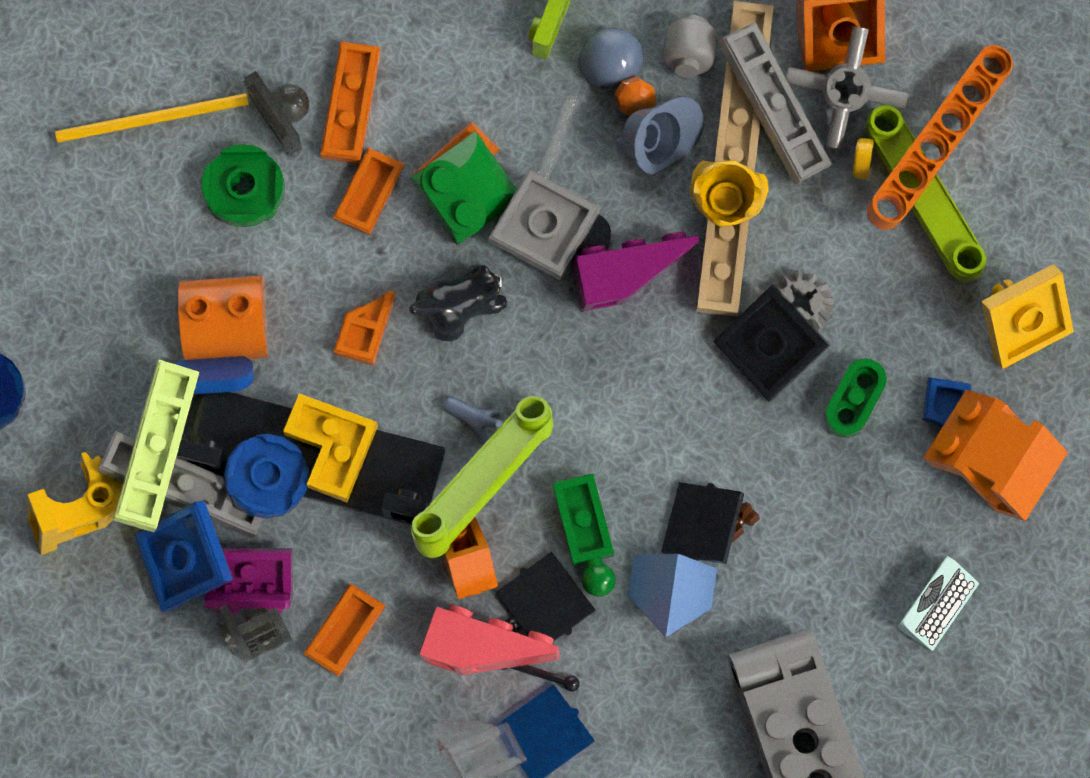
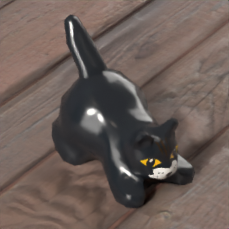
[409,265,507,342]

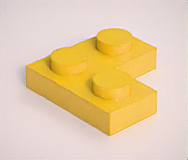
[283,393,378,502]

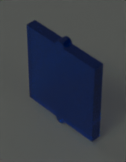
[493,684,595,778]

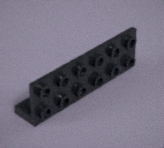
[177,392,445,525]

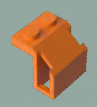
[923,390,1068,521]

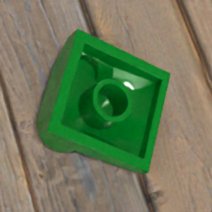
[409,131,517,245]

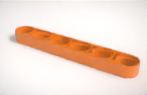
[867,45,1013,230]

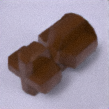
[732,502,760,543]

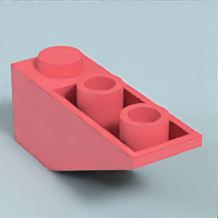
[419,605,560,675]

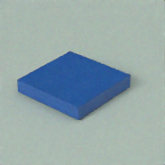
[133,501,233,612]

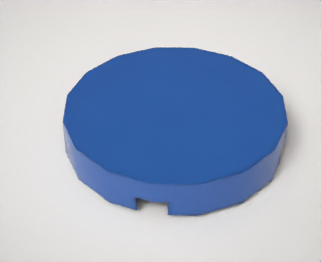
[224,434,310,519]

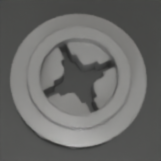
[774,270,834,331]

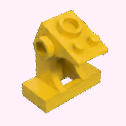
[27,452,123,555]

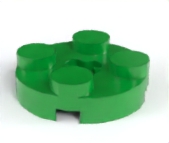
[201,144,285,227]

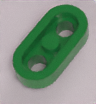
[824,358,887,438]

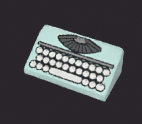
[897,555,979,652]

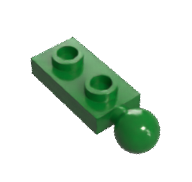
[552,473,616,597]

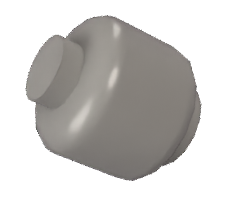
[663,15,718,78]

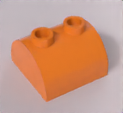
[796,0,885,71]
[178,275,268,360]

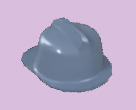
[616,96,703,174]

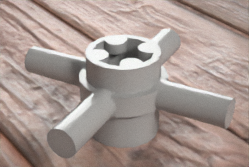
[786,26,909,149]

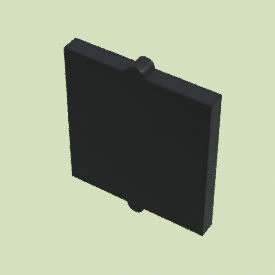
[661,482,744,564]
[496,552,596,642]

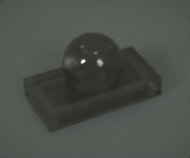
[243,71,310,155]

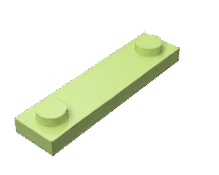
[113,360,199,532]

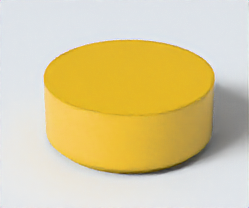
[852,138,874,180]

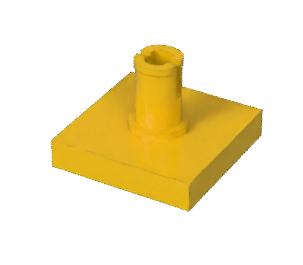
[981,264,1074,369]

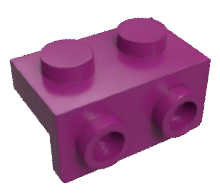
[204,548,293,615]

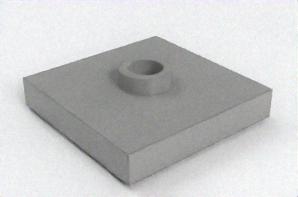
[489,170,601,280]

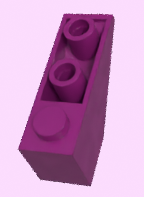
[572,232,699,312]

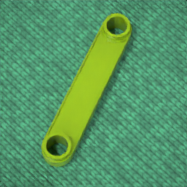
[865,105,987,282]
[411,396,554,558]

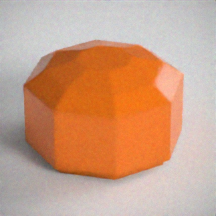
[614,76,657,117]

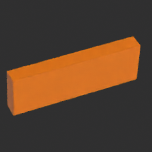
[320,41,381,164]

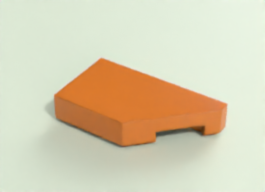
[333,291,396,366]

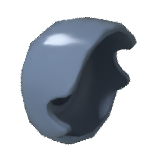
[578,28,644,89]

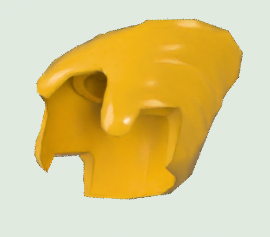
[690,160,769,227]

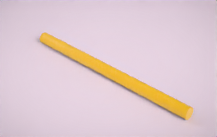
[55,93,249,143]

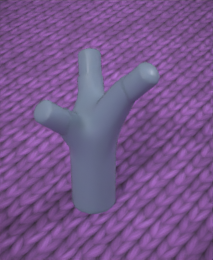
[444,396,502,445]

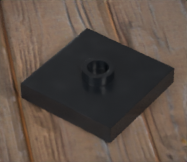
[713,284,831,402]

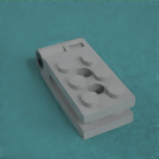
[728,628,864,778]

